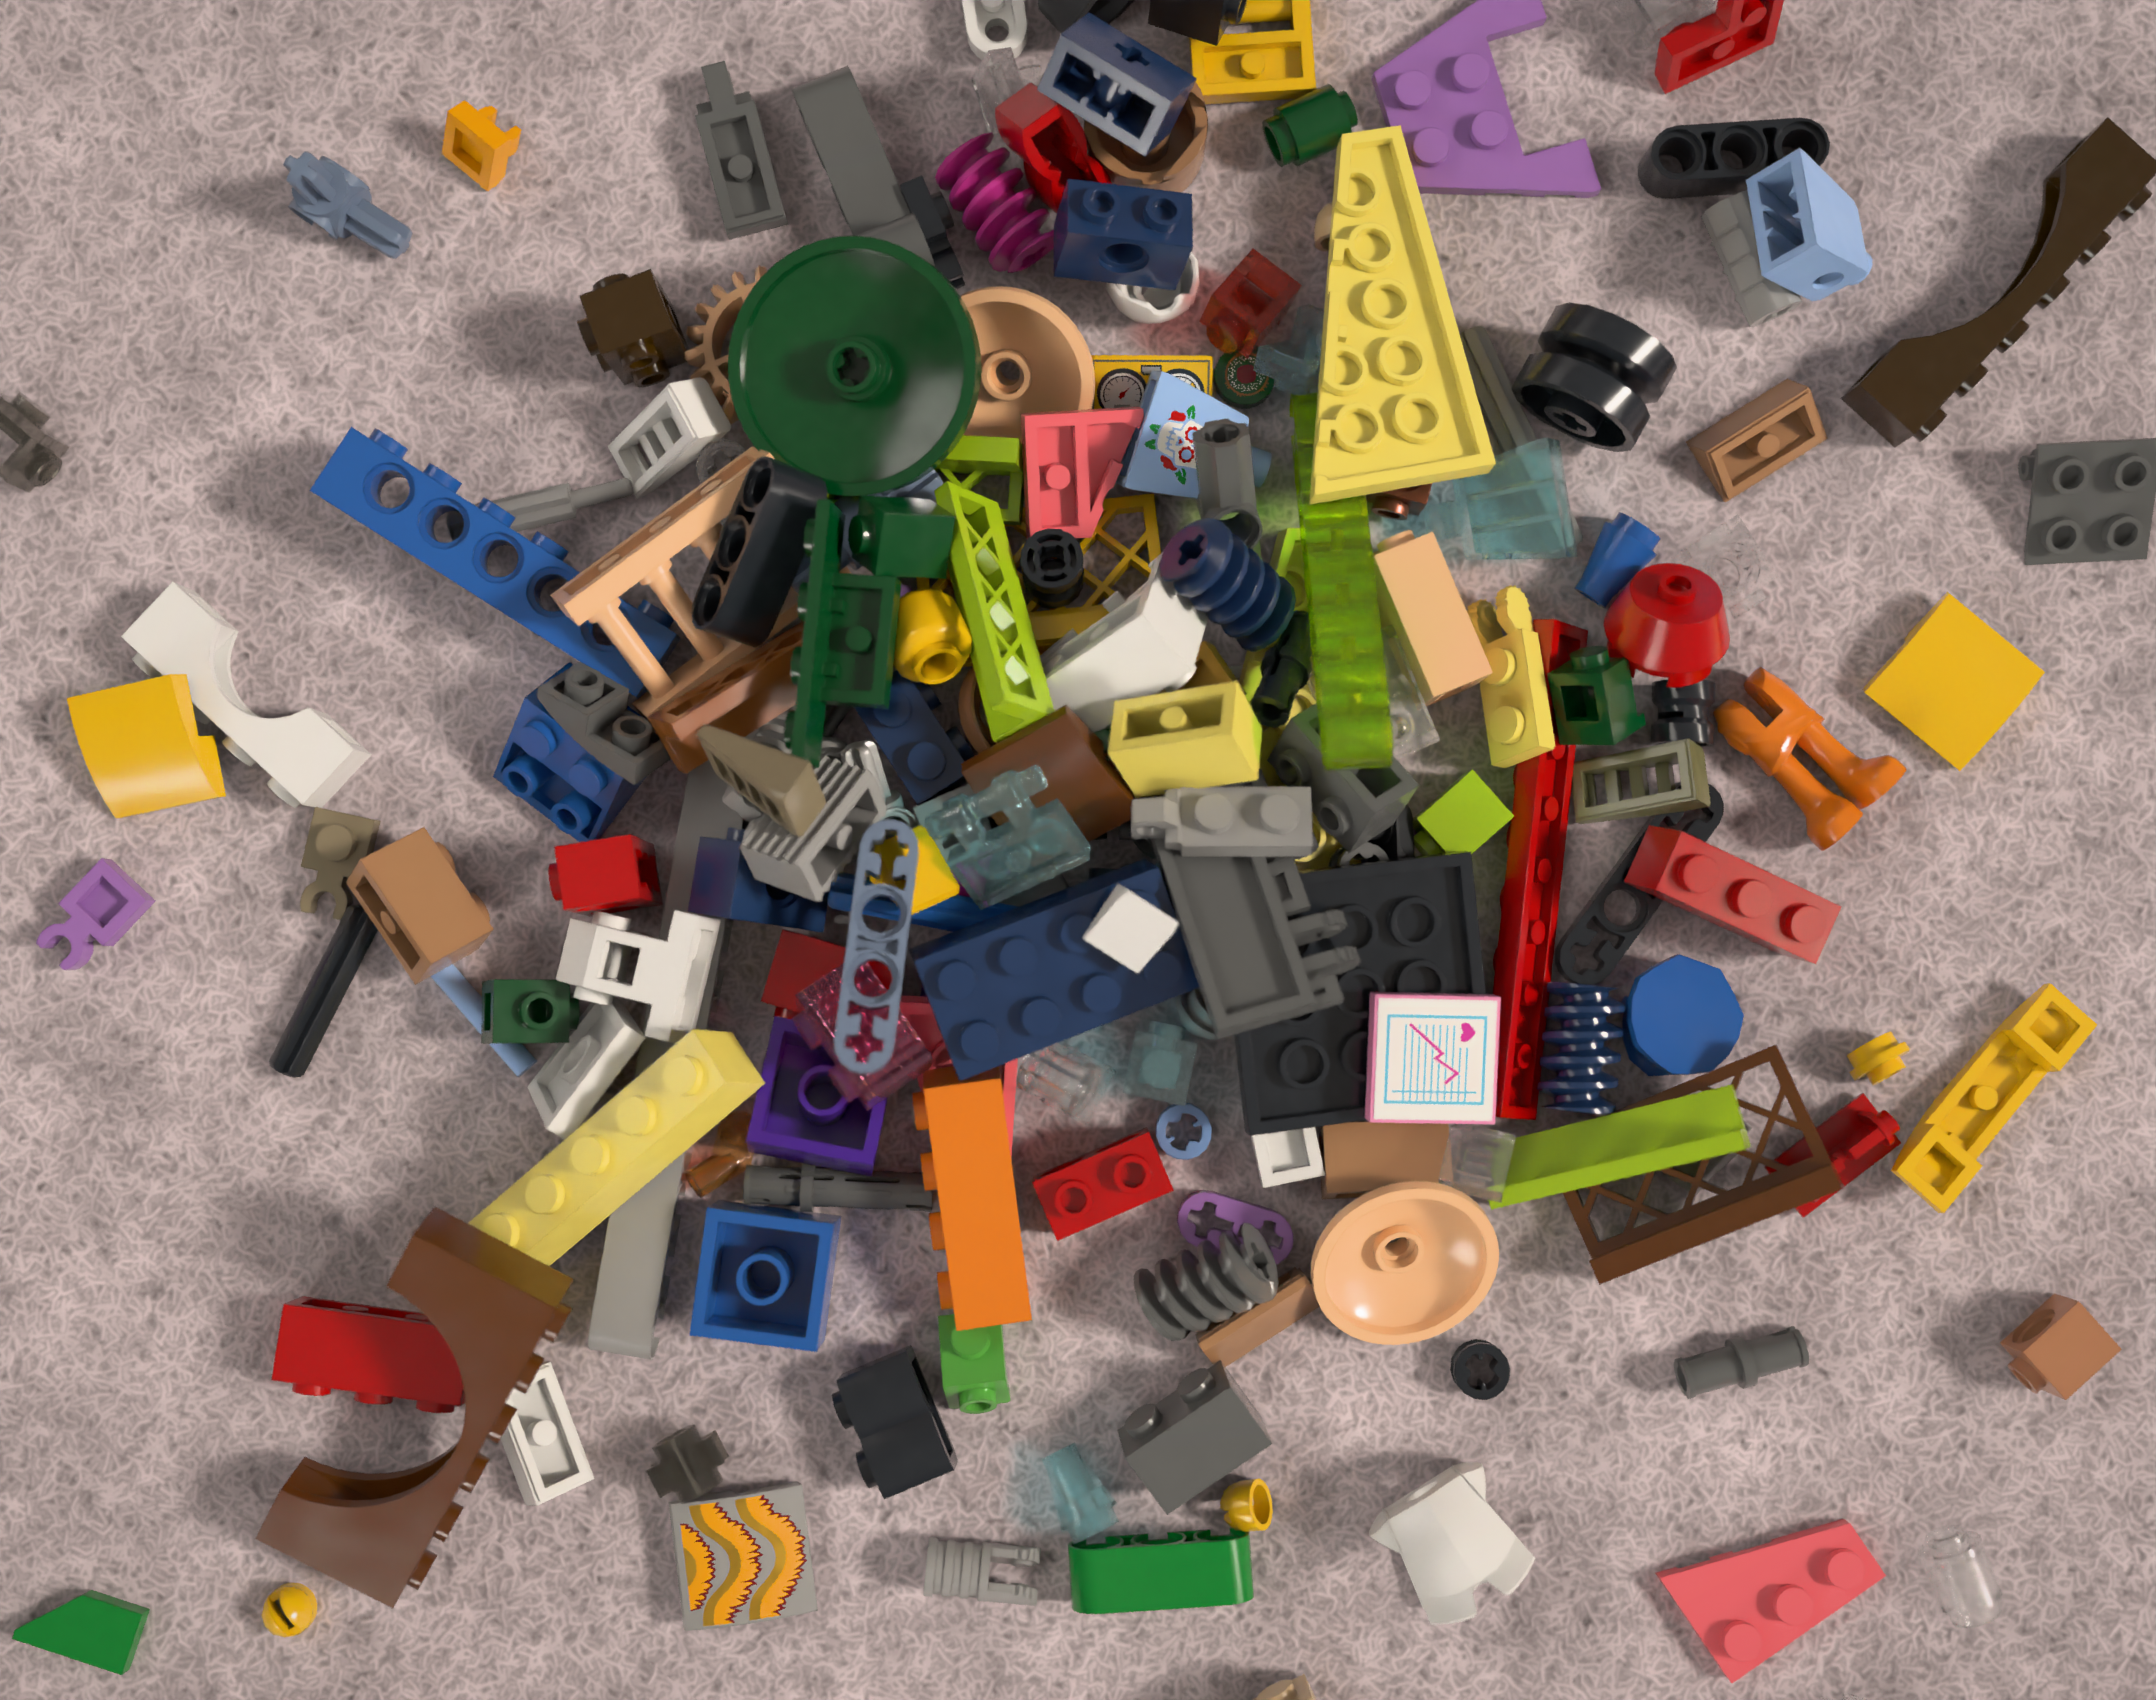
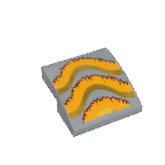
[668,1482,818,1631]

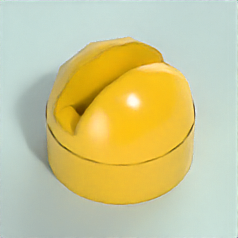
[1220,1479,1273,1532]
[261,1582,317,1637]

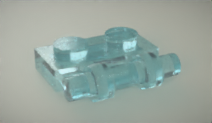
[925,765,1091,910]

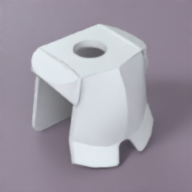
[1369,1462,1536,1625]

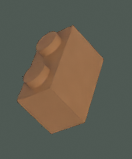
[346,827,494,985]

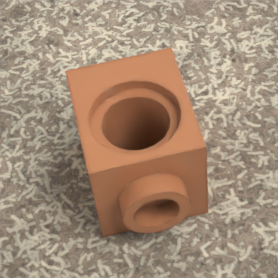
[2000,1293,2122,1400]

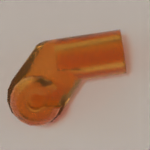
[685,1110,754,1198]

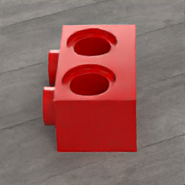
[548,834,663,917]
[1032,1127,1174,1241]

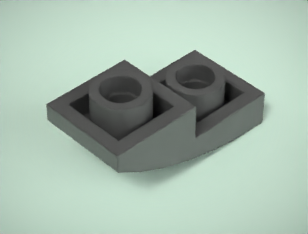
[537,662,671,785]

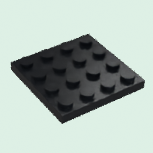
[1234,850,1497,1136]

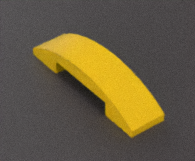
[1891,983,2097,1213]

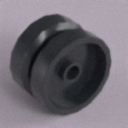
[1511,303,1677,452]

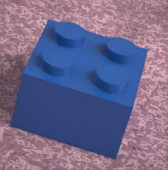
[689,1200,842,1352]

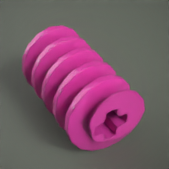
[935,132,1054,273]

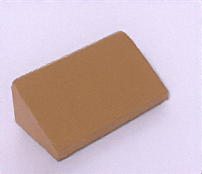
[1686,379,1828,503]
[1195,1267,1320,1367]

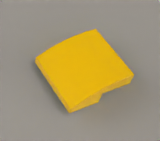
[1863,592,2045,771]
[67,674,226,819]

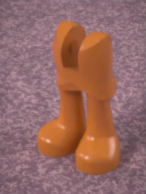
[1713,667,1907,851]

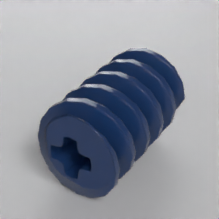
[1159,518,1296,652]
[1537,982,1626,1114]

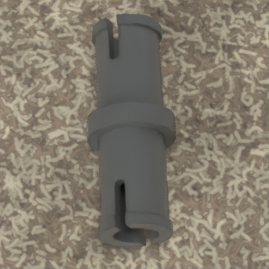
[1674,1326,1809,1399]

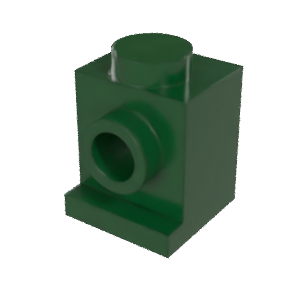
[1548,646,1646,745]

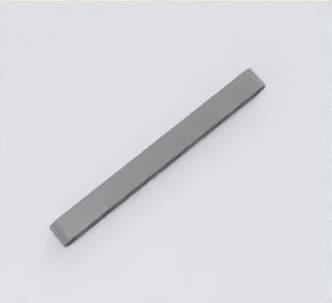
[588,728,760,1360]

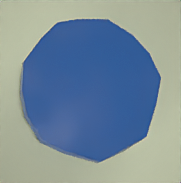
[1621,954,1744,1076]

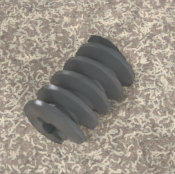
[1134,1223,1278,1341]

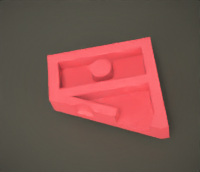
[1021,406,1144,539]

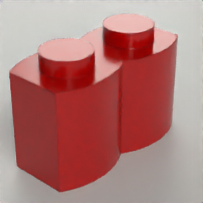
[995,82,1112,214]

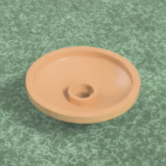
[960,286,1095,443]
[1310,1181,1499,1345]

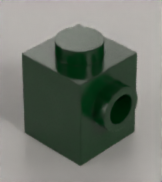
[848,495,956,579]
[481,979,580,1044]

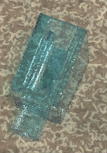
[1424,437,1578,560]

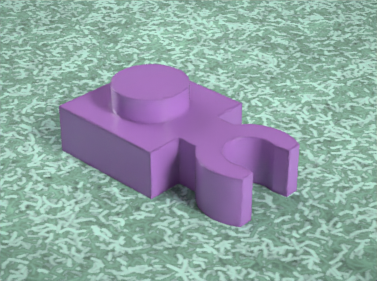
[36,858,156,970]

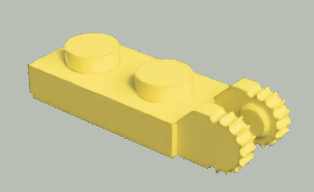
[1467,585,1556,768]

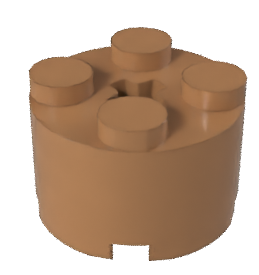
[1084,82,1208,192]

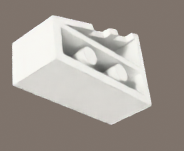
[1040,552,1208,732]

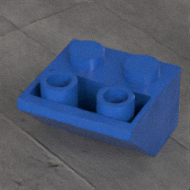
[493,662,646,842]

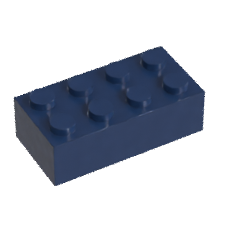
[909,858,1199,1081]

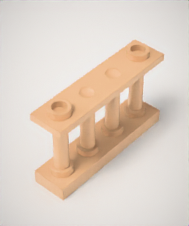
[550,446,852,722]

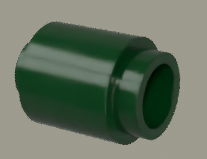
[1262,84,1358,167]

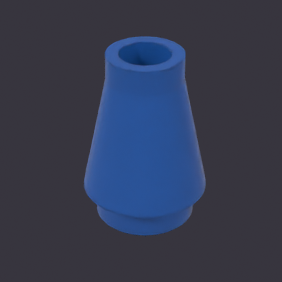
[1574,512,1660,608]

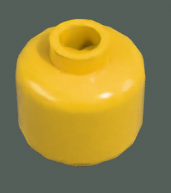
[893,589,972,684]

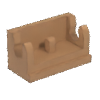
[1319,1122,1454,1199]

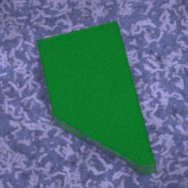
[12,1590,150,1675]

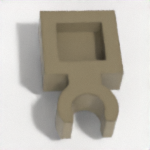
[300,807,381,920]

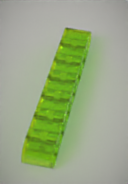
[1289,392,1393,771]

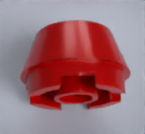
[1604,563,1730,688]

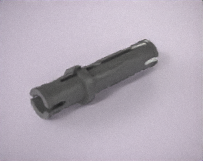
[743,1163,933,1212]

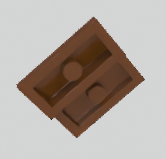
[961,705,1140,869]

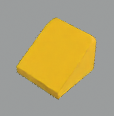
[869,826,960,915]

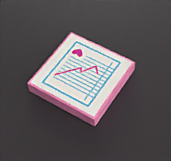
[1365,992,1501,1124]

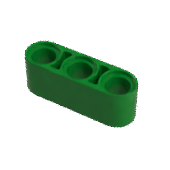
[1068,1528,1254,1614]

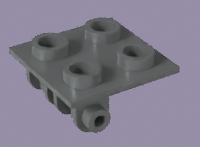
[2018,438,2156,565]

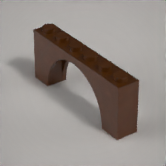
[255,1206,574,1609]

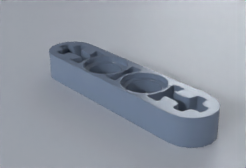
[834,819,919,1075]

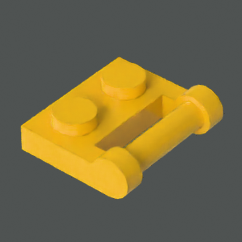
[1189,0,1316,104]

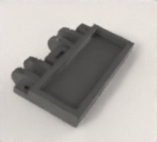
[1140,768,1361,1039]

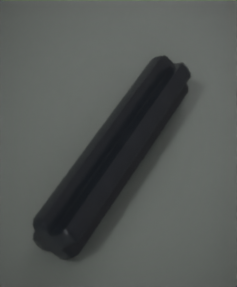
[269,904,378,1078]

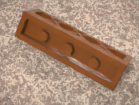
[648,621,804,774]

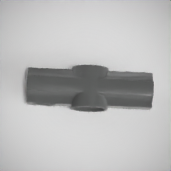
[1192,418,1263,559]

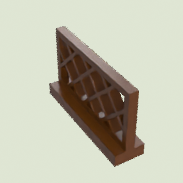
[1563,1044,1844,1285]

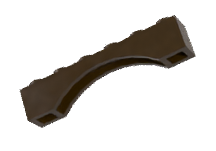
[1841,117,2156,448]

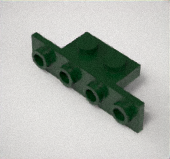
[784,499,902,768]

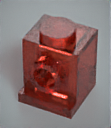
[1199,248,1302,359]

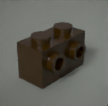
[577,269,689,387]

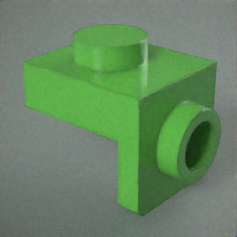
[938,1314,1011,1414]

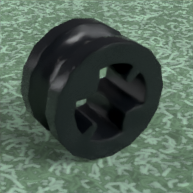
[1450,1339,1510,1400]

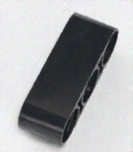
[1638,118,1830,199]
[691,456,827,647]

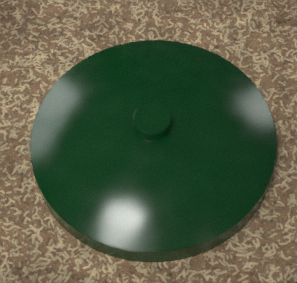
[728,236,981,497]

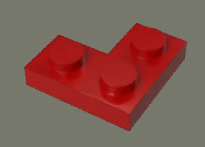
[1654,0,1784,94]

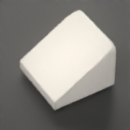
[1082,883,1179,974]

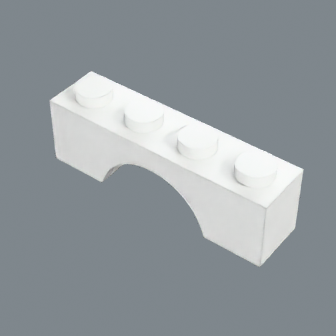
[121,582,371,808]

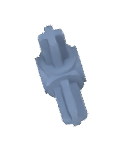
[283,151,412,259]

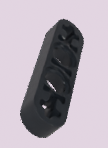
[1554,784,1724,985]

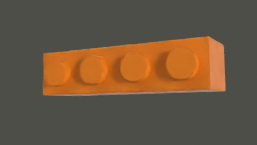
[912,1066,1032,1331]

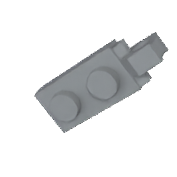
[1131,787,1313,857]

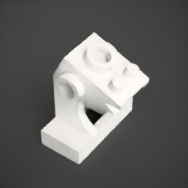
[556,910,721,1042]

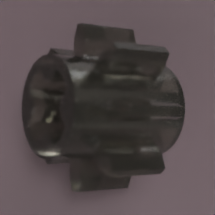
[646,1424,729,1504]

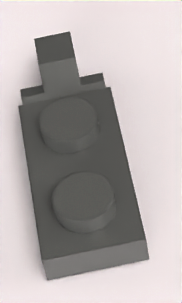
[695,61,788,240]

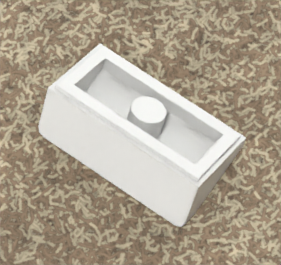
[501,1362,594,1506]

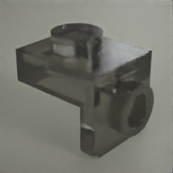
[0,392,70,493]

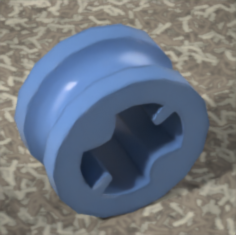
[1155,1102,1212,1160]

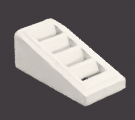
[608,377,731,499]

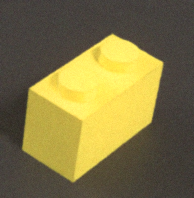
[1108,681,1262,798]

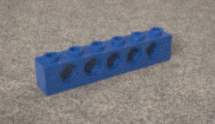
[310,427,681,698]

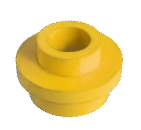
[1847,1031,1910,1086]

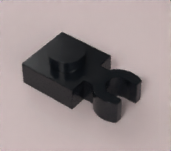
[900,175,965,289]

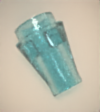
[1041,1442,1119,1544]

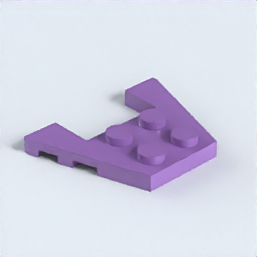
[1371,0,1601,198]

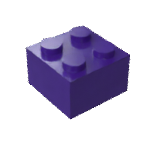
[746,1016,899,1177]

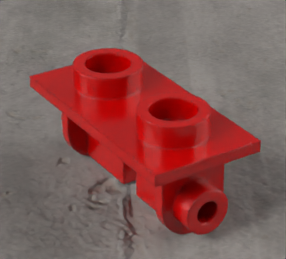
[1764,1093,1901,1218]

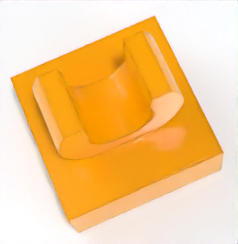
[442,100,521,192]

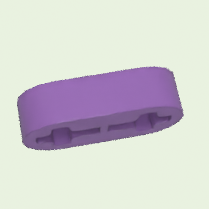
[1177,1190,1294,1265]

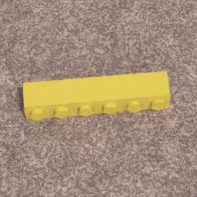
[468,1029,765,1266]

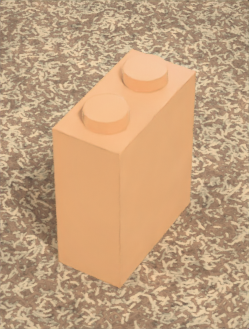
[1359,530,1493,711]

